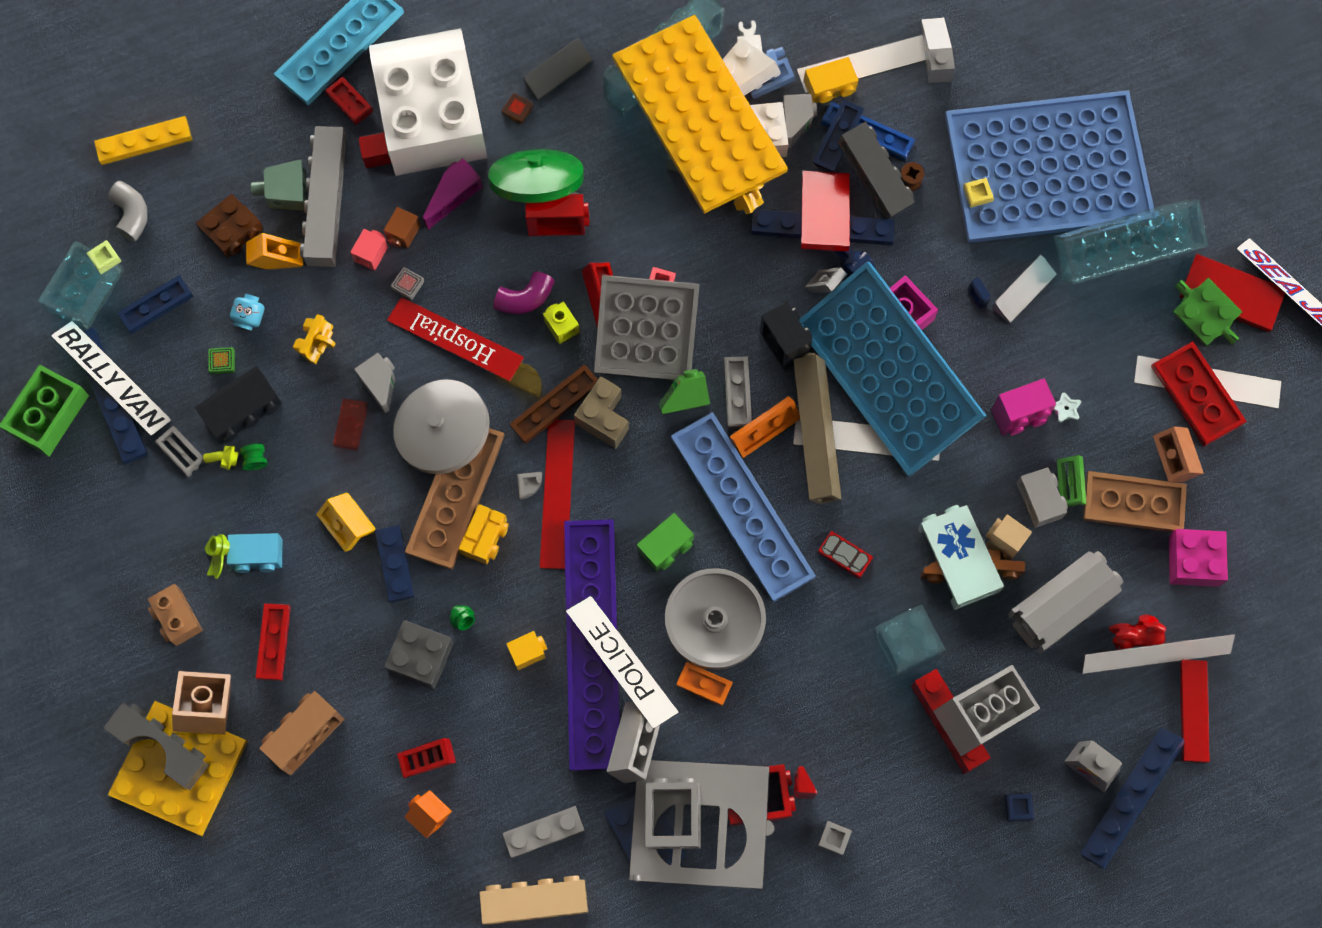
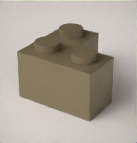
[574,376,629,449]

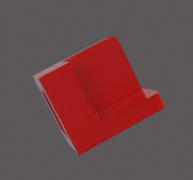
[359,132,392,168]

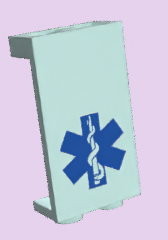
[918,505,1004,610]

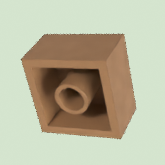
[172,671,231,735]

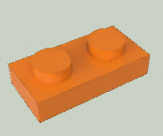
[676,662,733,706]

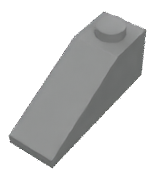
[921,18,955,83]

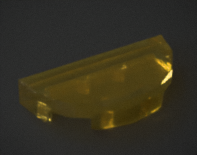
[496,363,542,398]

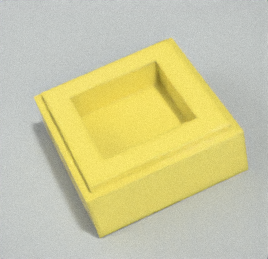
[963,178,994,208]

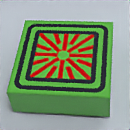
[209,347,235,374]

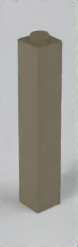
[794,353,842,504]

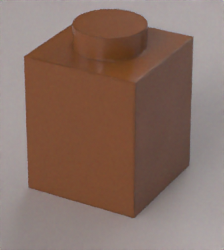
[384,207,421,249]

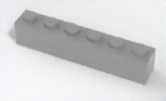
[300,126,347,267]

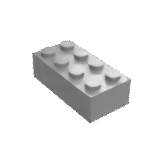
[933,665,1040,756]

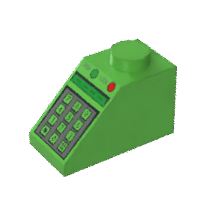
[659,369,710,414]

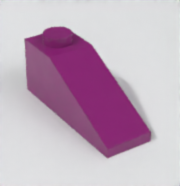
[423,158,483,230]

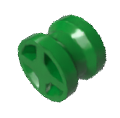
[240,444,268,471]

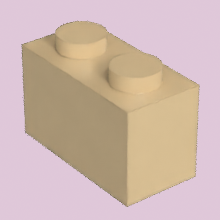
[985,514,1032,560]

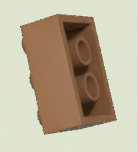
[259,691,344,776]

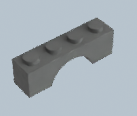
[103,703,209,790]

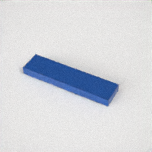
[821,101,915,162]

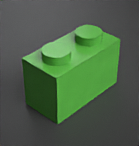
[637,513,694,572]

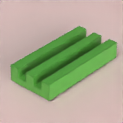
[1057,455,1086,508]

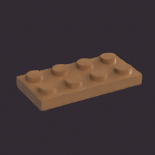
[1083,471,1187,532]

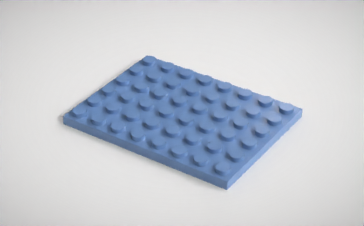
[945,90,1156,243]

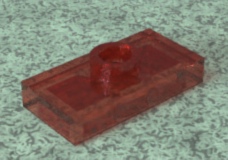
[333,398,368,450]

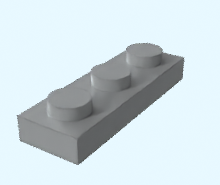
[503,806,584,858]

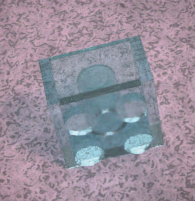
[874,604,945,676]

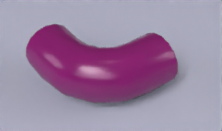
[493,272,555,315]

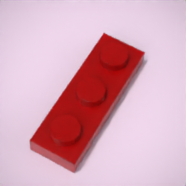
[255,603,291,681]

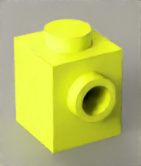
[543,301,580,345]

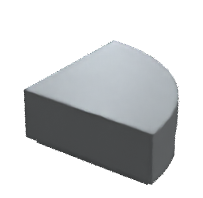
[517,472,542,500]

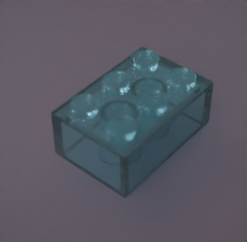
[38,241,124,330]

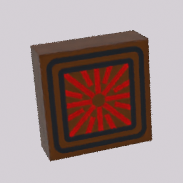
[502,93,534,125]

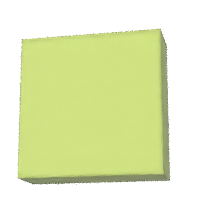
[86,240,122,274]

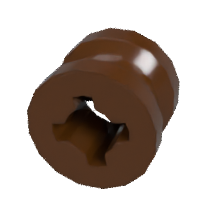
[901,162,924,191]

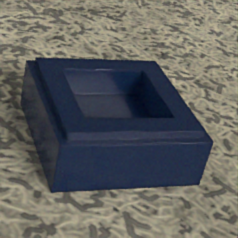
[968,277,991,309]
[1005,793,1034,821]

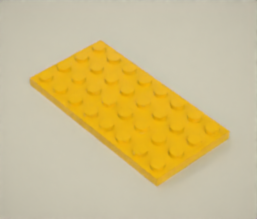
[612,14,788,214]

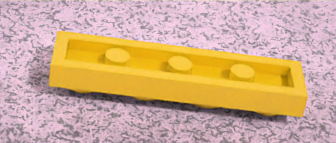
[94,116,193,165]

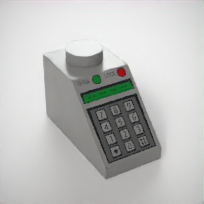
[783,94,817,148]
[354,353,395,413]

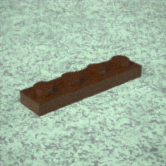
[509,364,598,445]

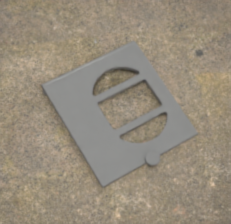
[629,760,774,889]

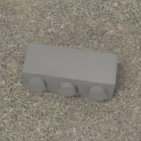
[607,701,660,783]

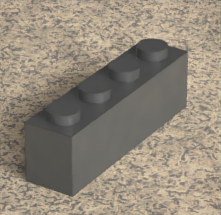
[837,121,915,219]

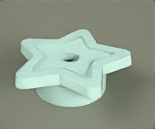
[1053,393,1081,423]

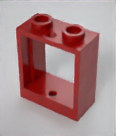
[525,194,590,236]
[728,764,796,827]

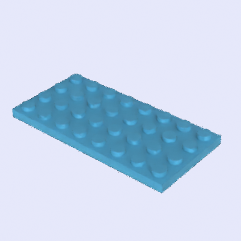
[799,262,986,476]

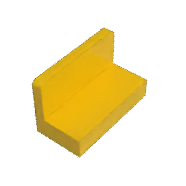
[316,493,376,552]

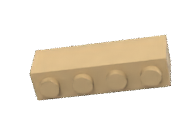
[480,876,588,925]

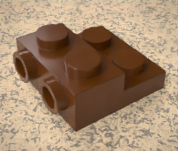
[196,193,264,259]

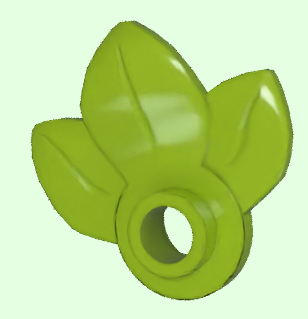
[205,534,230,579]

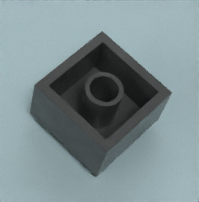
[384,620,454,690]

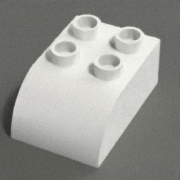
[369,28,487,176]

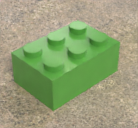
[0,364,89,457]

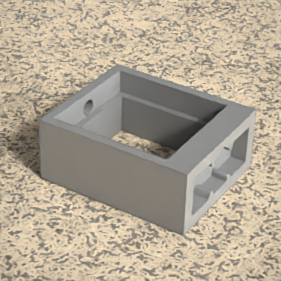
[645,778,701,849]

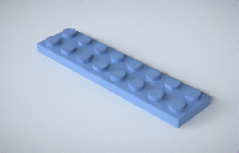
[671,412,816,603]

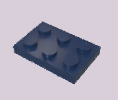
[604,796,687,883]

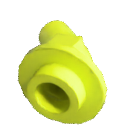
[203,446,239,470]

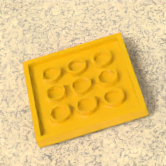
[108,701,248,836]

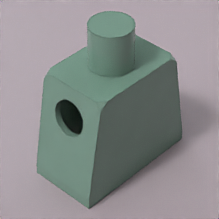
[251,160,307,211]

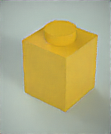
[506,631,547,671]

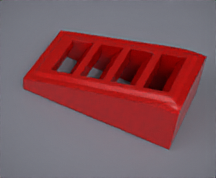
[397,738,456,778]

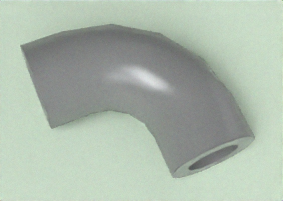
[108,181,147,242]

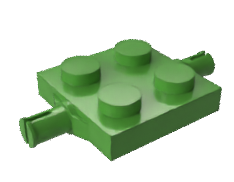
[1172,278,1242,346]

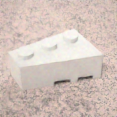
[723,37,781,96]

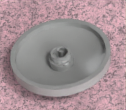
[393,380,490,474]
[665,568,766,669]

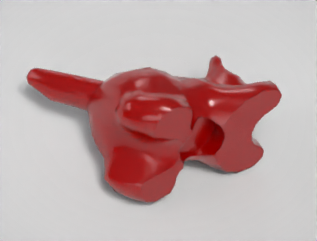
[1109,614,1166,650]

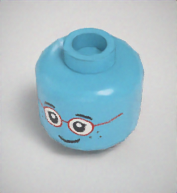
[230,294,265,331]

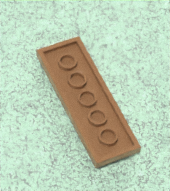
[405,428,505,570]

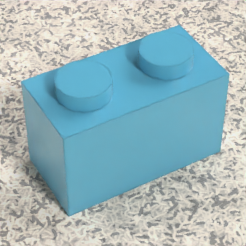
[227,533,283,573]

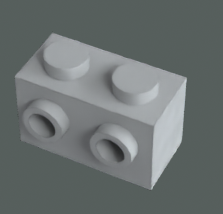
[1016,467,1068,528]

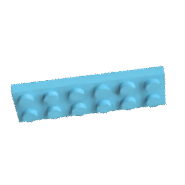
[274,0,404,106]

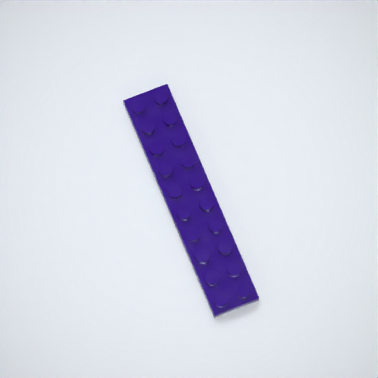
[564,519,620,771]

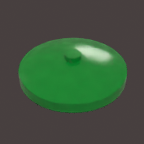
[488,149,584,203]

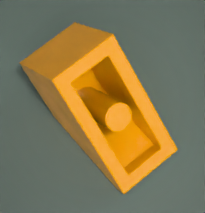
[246,233,303,269]

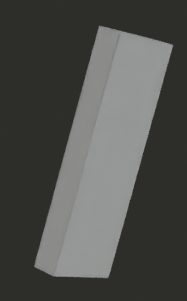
[724,356,752,429]

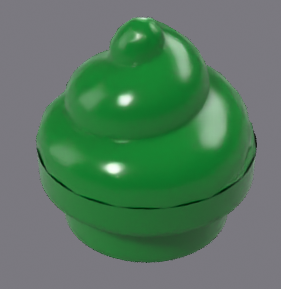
[450,605,475,631]

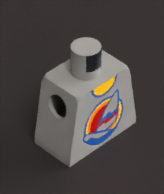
[1064,740,1122,792]

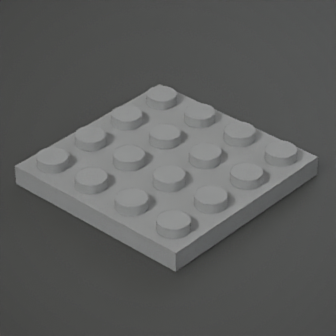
[594,275,700,380]

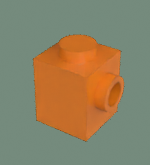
[404,790,452,839]

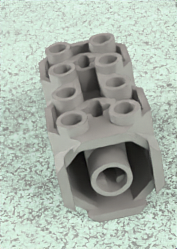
[1008,551,1123,654]

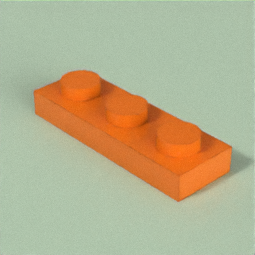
[729,396,800,458]

